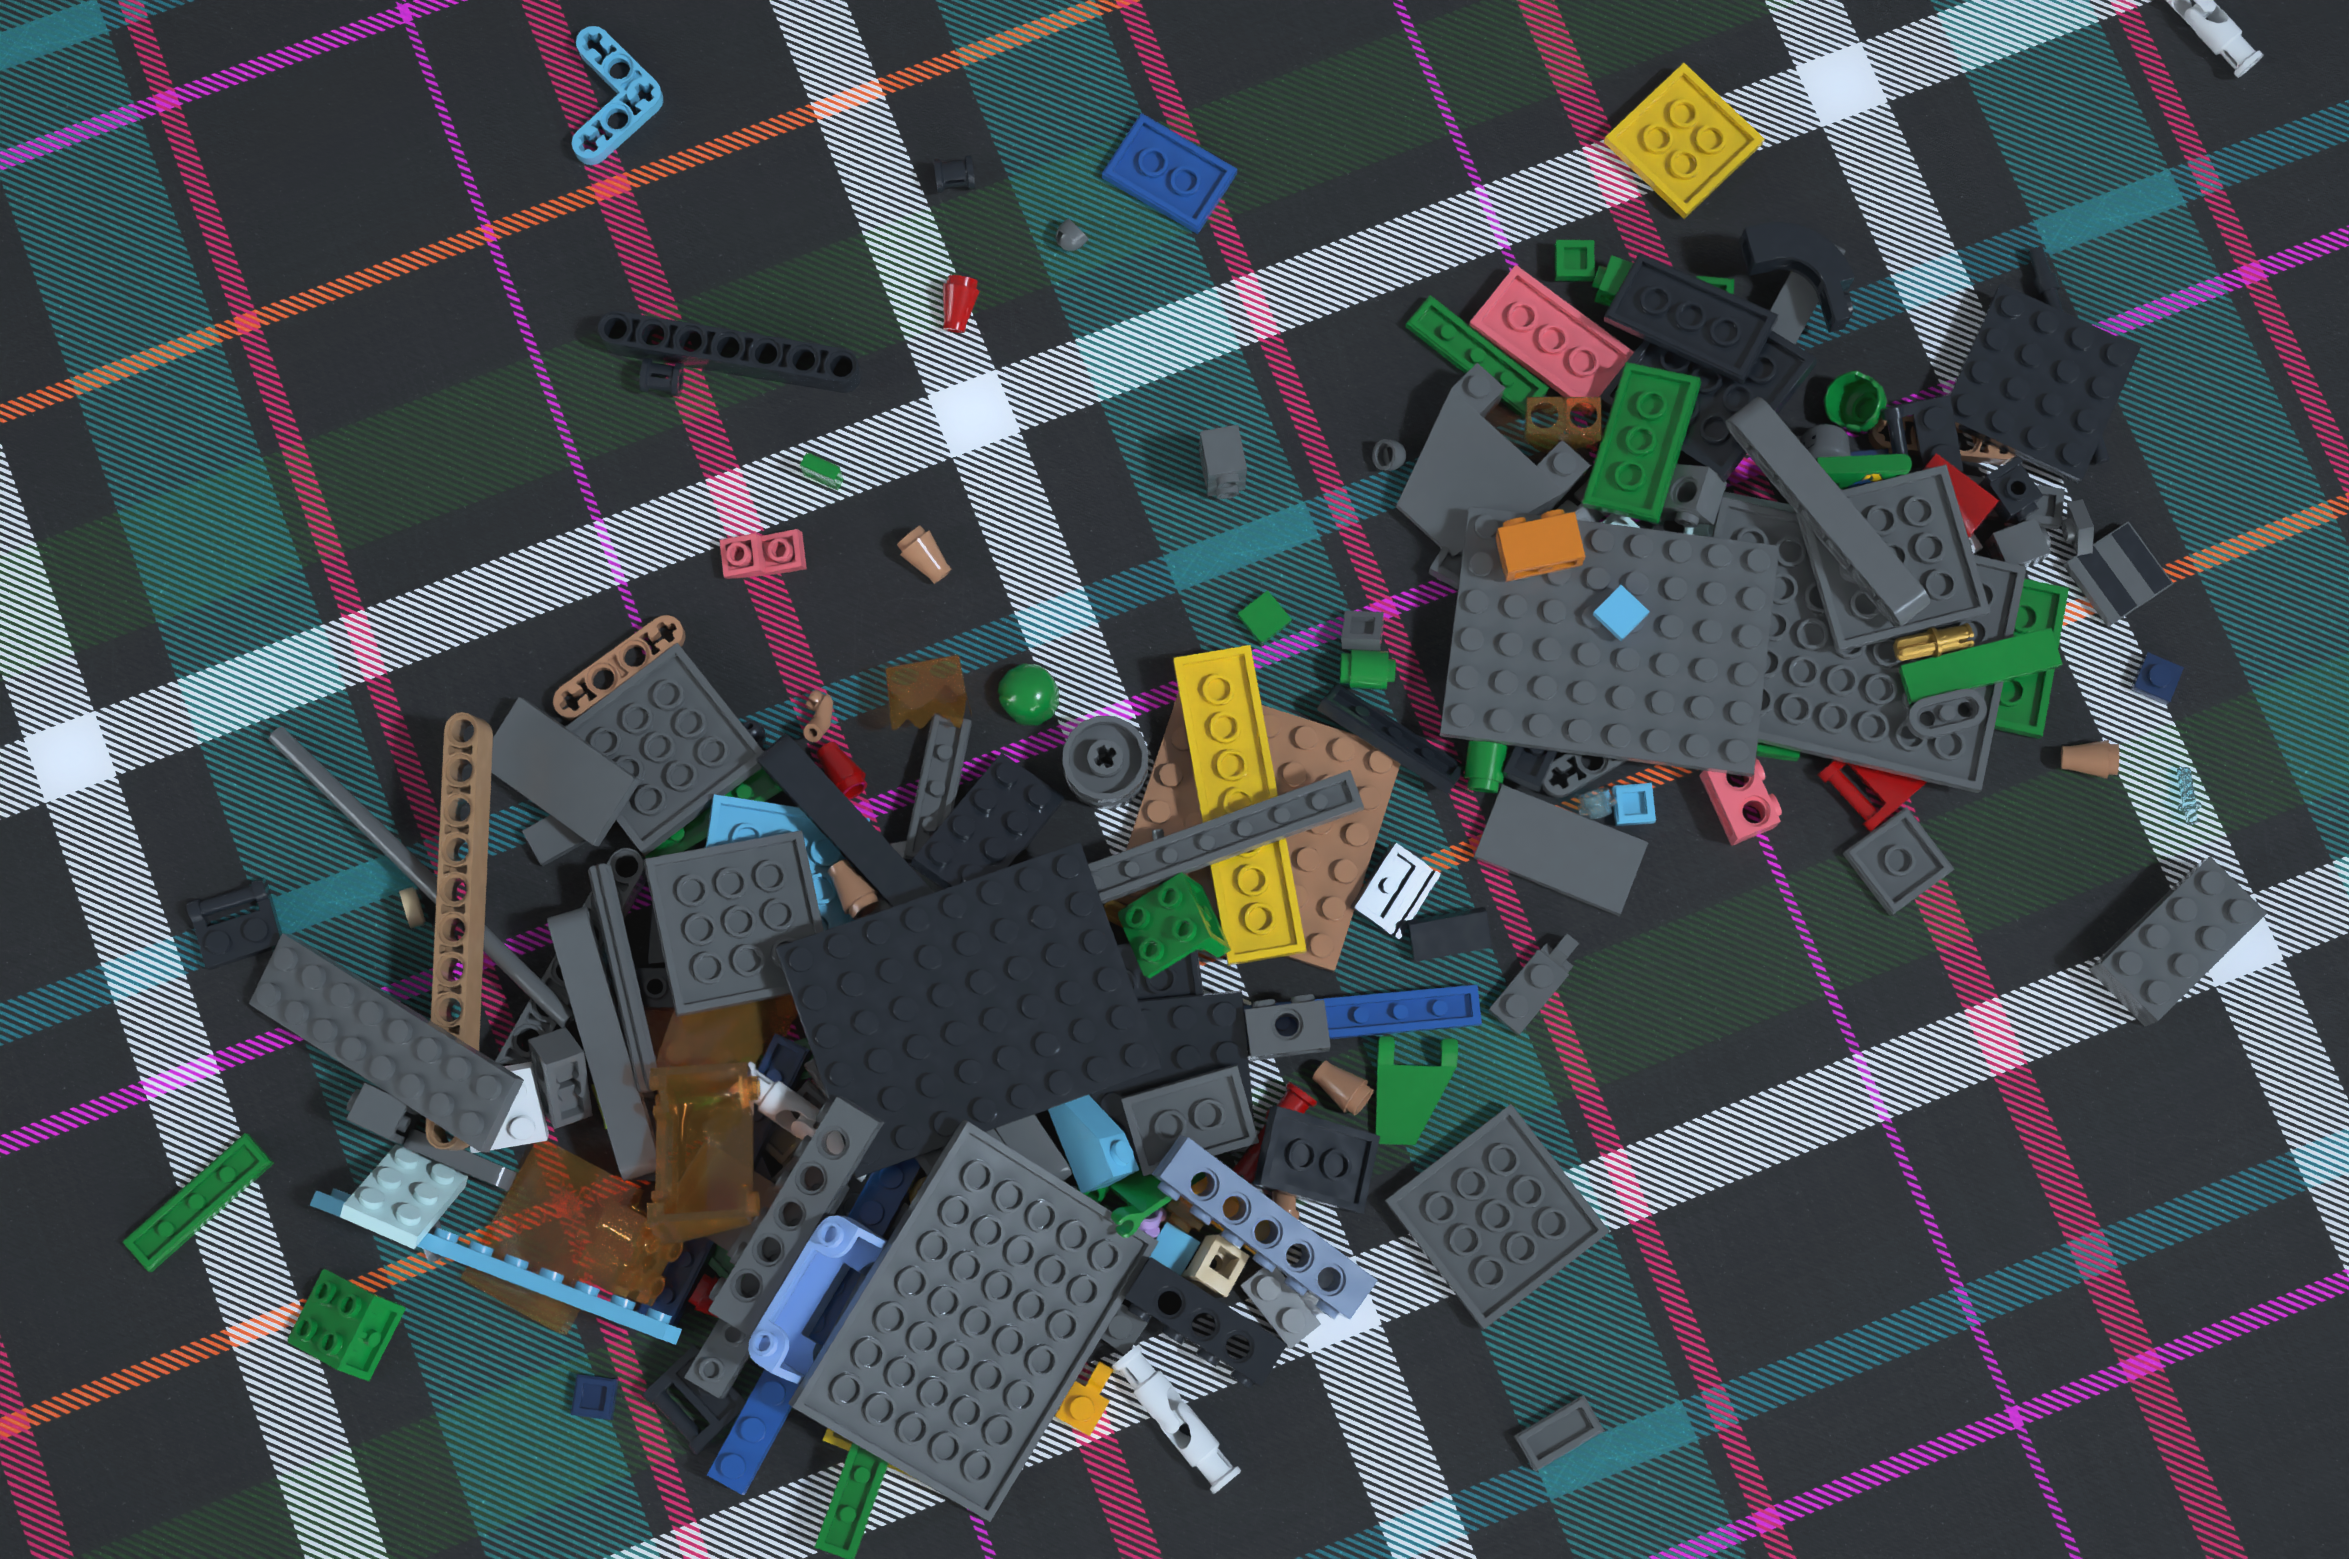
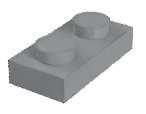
[1240,1267,1321,1350]

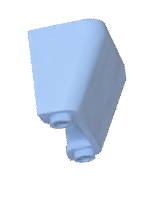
[748,1215,888,1385]

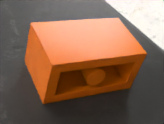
[1495,509,1586,582]

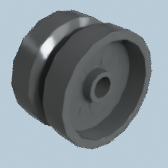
[1063,715,1148,809]

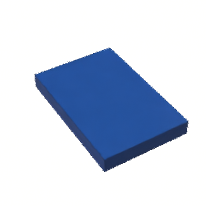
[1102,113,1237,234]

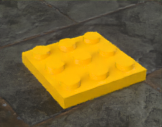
[1604,63,1765,219]

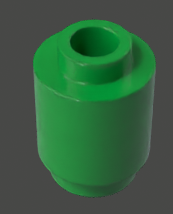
[1339,649,1396,690]
[1464,741,1507,793]

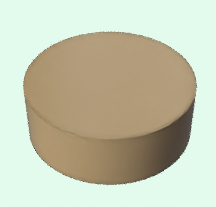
[399,887,426,928]

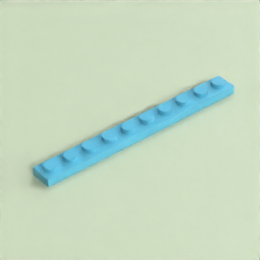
[310,1188,682,1345]

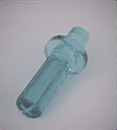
[2177,767,2202,825]

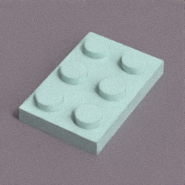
[340,1144,468,1249]

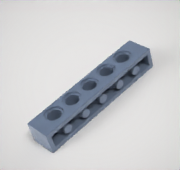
[1152,1135,1378,1320]

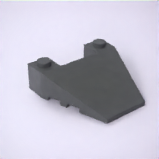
[1396,363,1591,558]

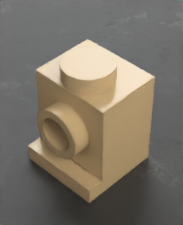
[1181,1233,1250,1298]

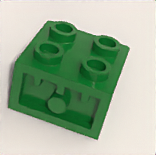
[1117,872,1231,978]
[287,1269,406,1381]

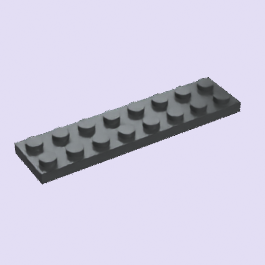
[249,933,524,1152]

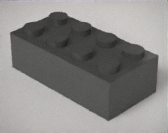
[2088,856,2267,1026]

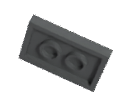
[1121,1064,1259,1176]

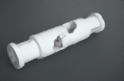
[2166,0,2264,78]
[730,1061,867,1182]
[1112,1344,1241,1494]

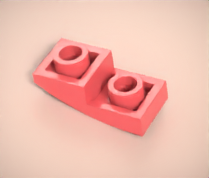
[719,529,807,579]

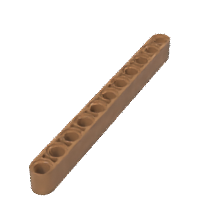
[426,712,493,1151]

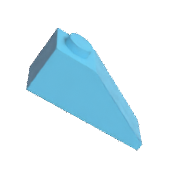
[1048,1095,1139,1193]

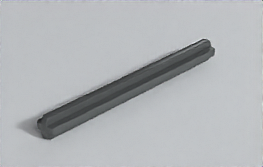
[588,863,661,1093]

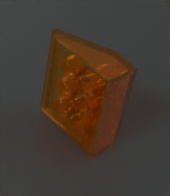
[460,1140,644,1335]

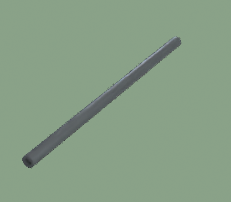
[269,727,575,1028]

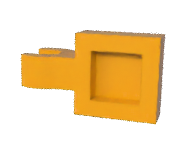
[1055,1362,1114,1436]

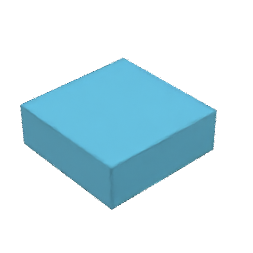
[1593,585,1650,641]
[1611,783,1656,826]
[1149,1222,1201,1276]

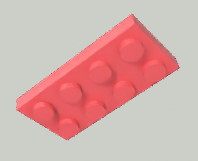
[1469,265,1634,417]

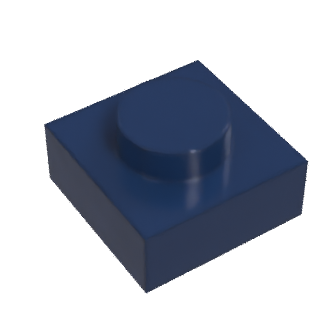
[2130,652,2184,705]

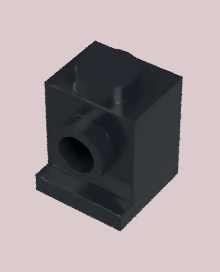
[1979,456,2043,523]
[634,967,675,1011]

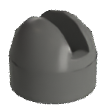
[1055,218,1089,252]
[1372,439,1406,471]

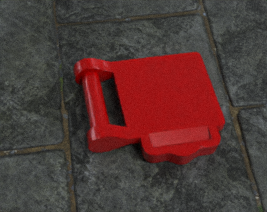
[1817,760,1927,832]

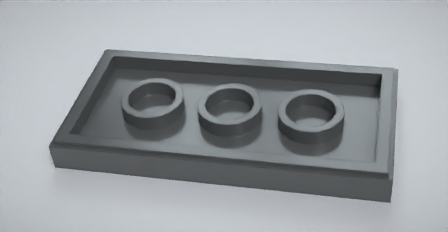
[491,697,641,847]
[1473,785,1648,916]

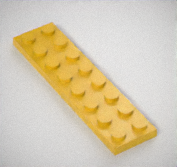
[1173,645,1307,966]

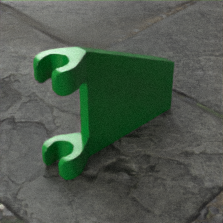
[1375,1036,1458,1145]
[1076,1164,1206,1238]

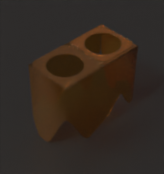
[1522,397,1602,455]
[885,655,973,730]

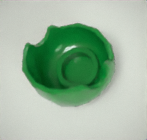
[1823,371,1887,433]
[998,663,1059,725]

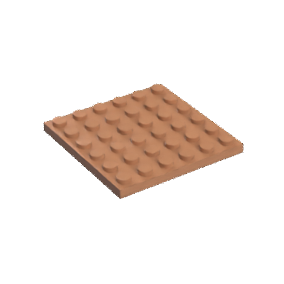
[1115,692,1400,973]

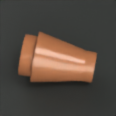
[897,526,952,584]
[2061,740,2120,778]
[827,859,880,920]
[1312,1060,1373,1115]

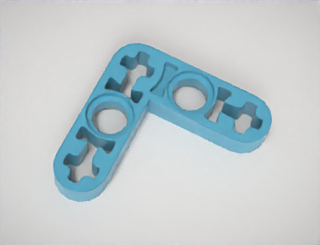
[572,26,663,165]

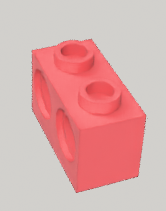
[1699,758,1782,846]

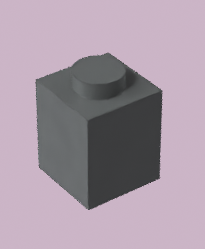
[1984,517,2051,567]

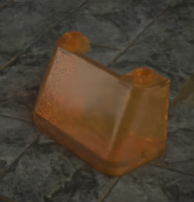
[647,1062,761,1245]

